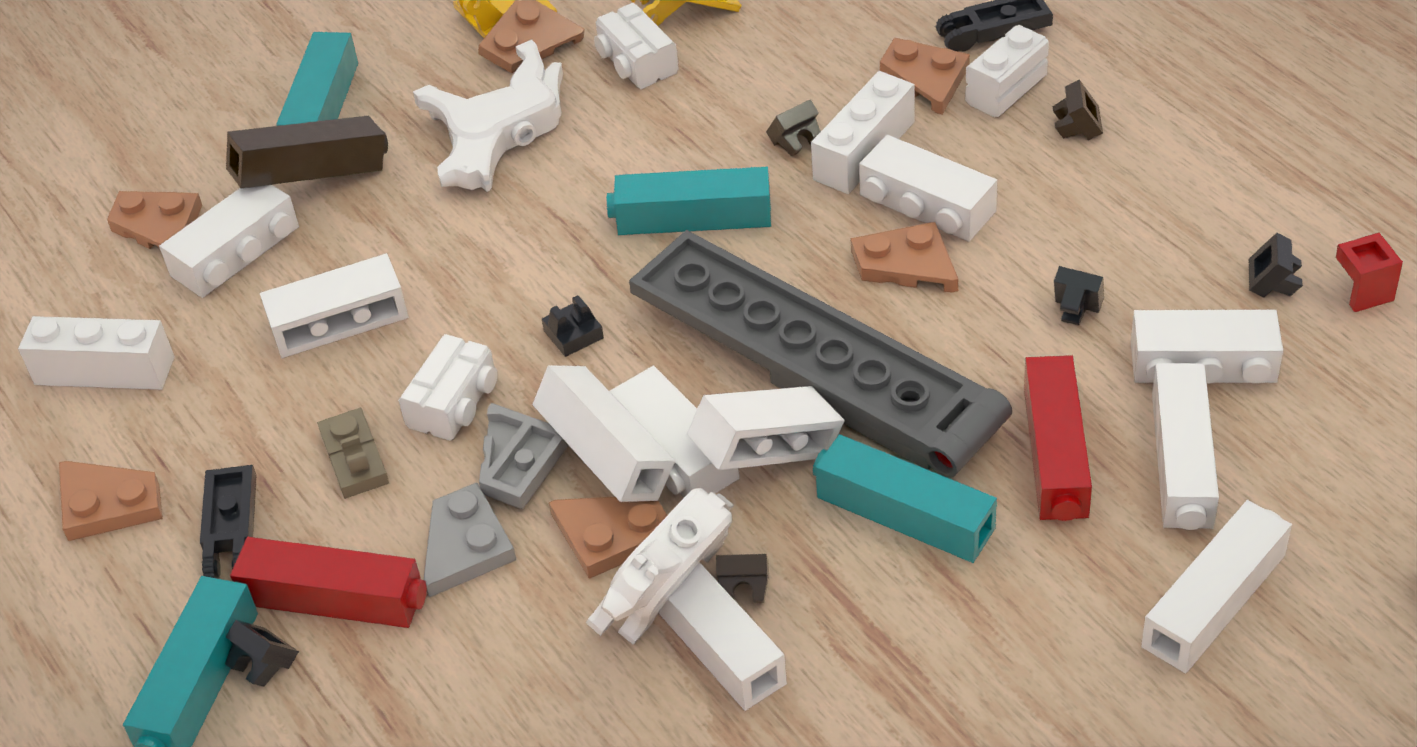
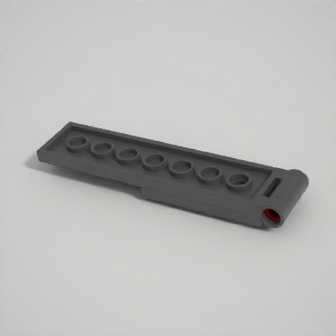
[629,230,1012,478]

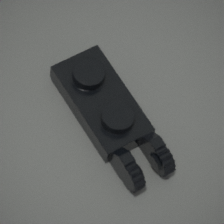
[935,0,1053,52]
[200,465,257,579]

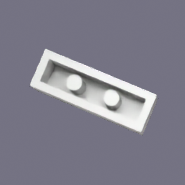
[811,71,915,194]
[859,134,997,242]
[159,185,299,298]
[260,253,409,358]
[1131,310,1283,383]
[18,316,174,390]
[609,365,739,497]
[687,386,845,470]

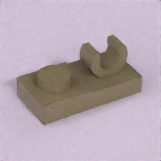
[317,407,389,499]

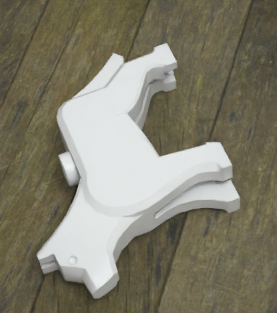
[413,39,563,192]
[586,488,734,644]

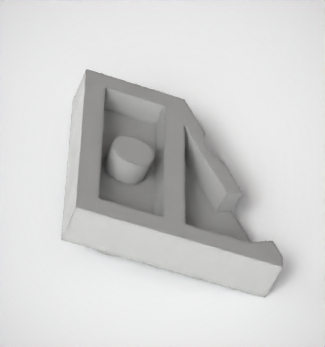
[479,403,569,509]
[424,482,516,597]

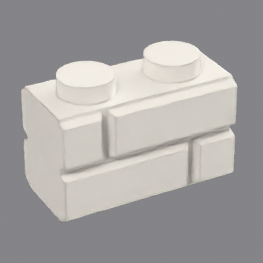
[594,3,679,90]
[965,25,1049,118]
[398,334,498,441]

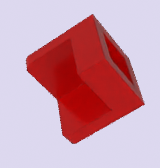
[1335,232,1403,312]

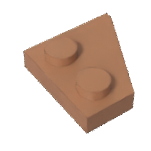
[478,0,585,73]
[880,37,970,115]
[107,191,202,249]
[850,222,958,293]
[59,461,163,541]
[549,497,668,579]

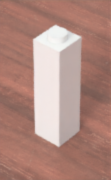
[1152,363,1219,530]
[532,365,675,502]
[1141,500,1292,674]
[659,562,787,711]

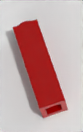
[1024,355,1092,521]
[230,537,427,628]

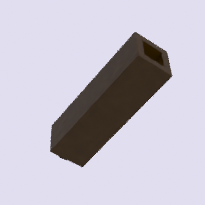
[226,115,388,189]

